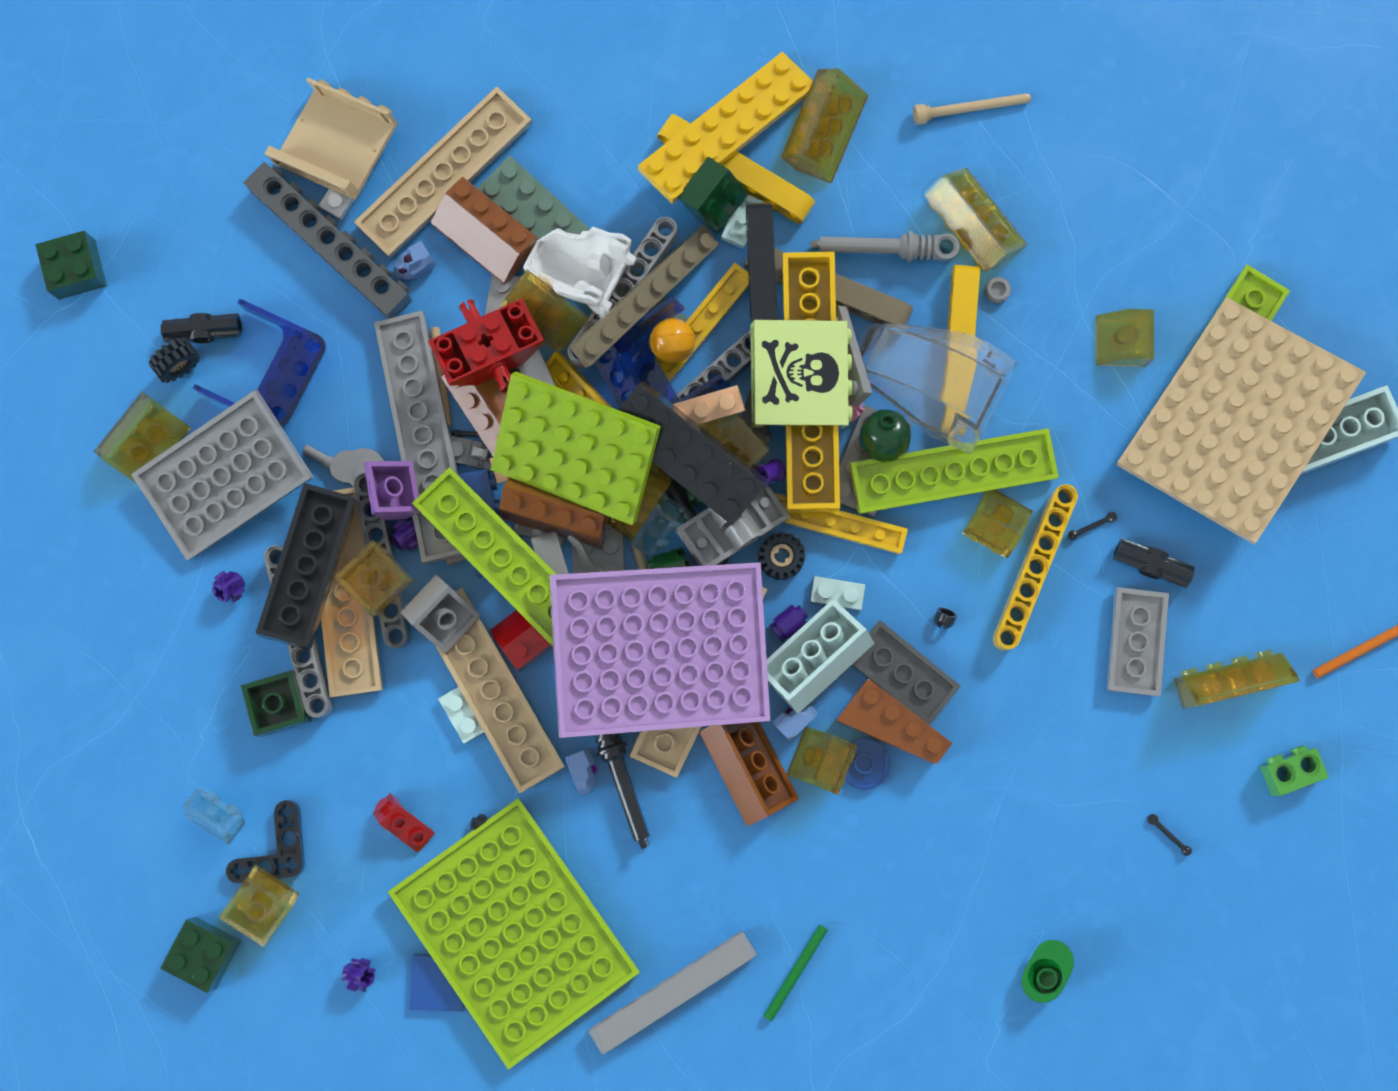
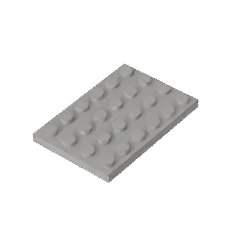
[131,390,314,561]

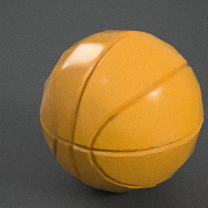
[650,318,695,363]

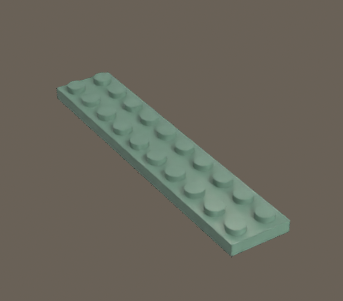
[477,155,688,358]

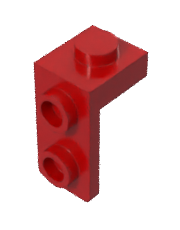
[373,793,434,852]

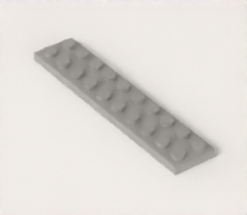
[374,310,462,564]

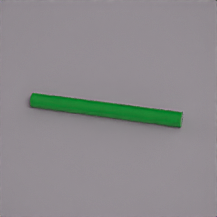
[763,924,828,1021]

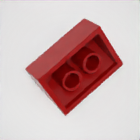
[489,610,553,671]

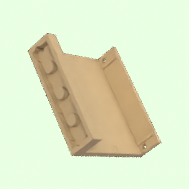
[264,78,398,200]

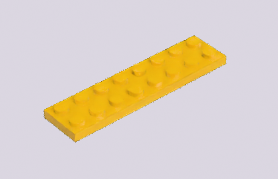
[638,51,817,204]

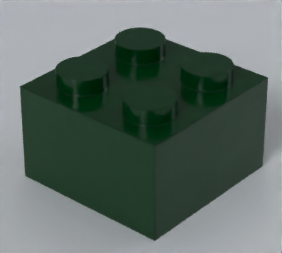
[677,157,748,234]
[35,230,107,300]
[241,670,312,737]
[160,917,241,993]

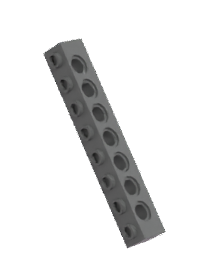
[243,162,412,319]

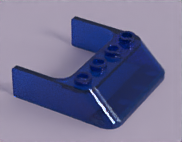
[594,296,730,408]
[192,298,326,427]

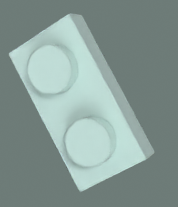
[721,195,764,249]
[810,576,865,611]
[438,687,484,744]

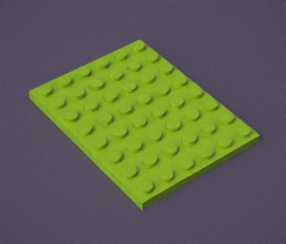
[388,798,640,1070]

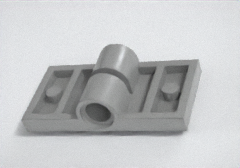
[676,486,790,566]

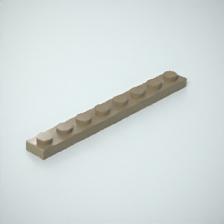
[570,224,719,367]

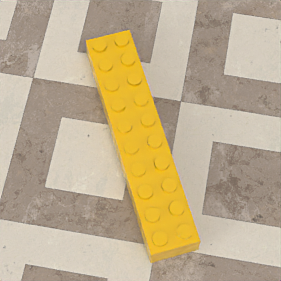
[782,252,840,513]

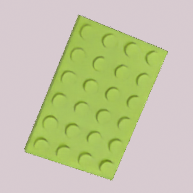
[491,372,661,525]

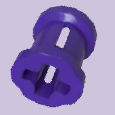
[754,459,786,488]

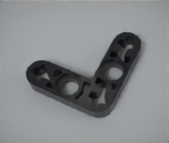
[226,800,305,883]

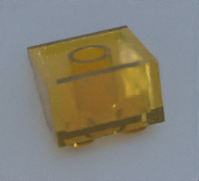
[1096,309,1154,367]
[963,490,1033,559]
[787,727,857,795]

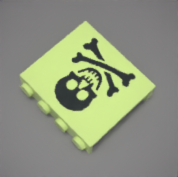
[751,320,853,428]

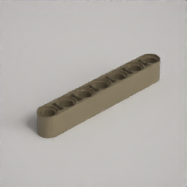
[744,248,913,333]

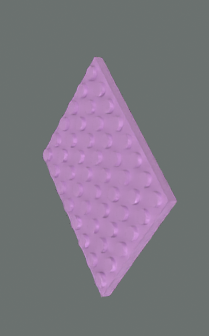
[549,562,770,738]

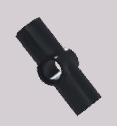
[160,313,243,344]
[1112,538,1195,588]

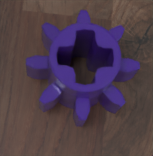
[390,519,418,552]
[212,571,245,603]
[341,958,376,992]

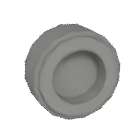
[985,277,1011,304]

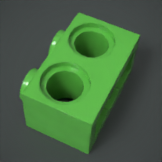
[1260,745,1329,796]

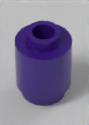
[769,604,808,641]

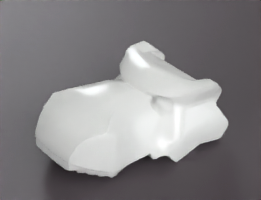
[523,227,637,316]

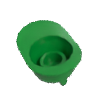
[1021,940,1074,1003]

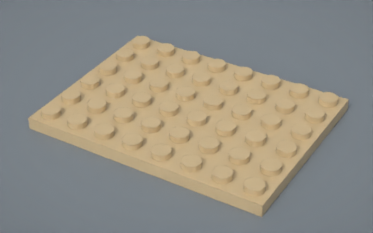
[1117,297,1366,545]

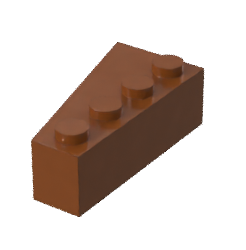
[835,678,952,764]

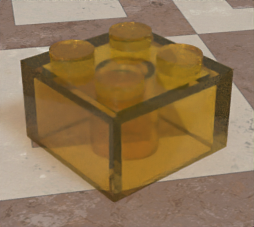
[334,540,414,616]
[218,864,300,947]

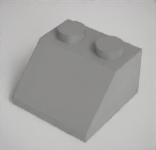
[400,575,481,653]

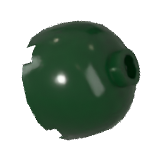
[859,409,911,462]

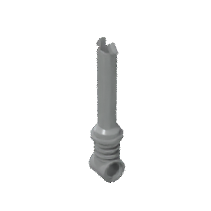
[811,231,960,263]

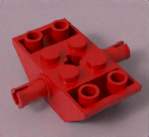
[428,298,544,393]

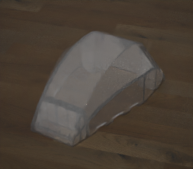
[858,323,1017,454]

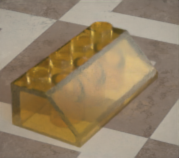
[781,68,869,183]
[924,167,1028,273]
[1174,649,1300,708]

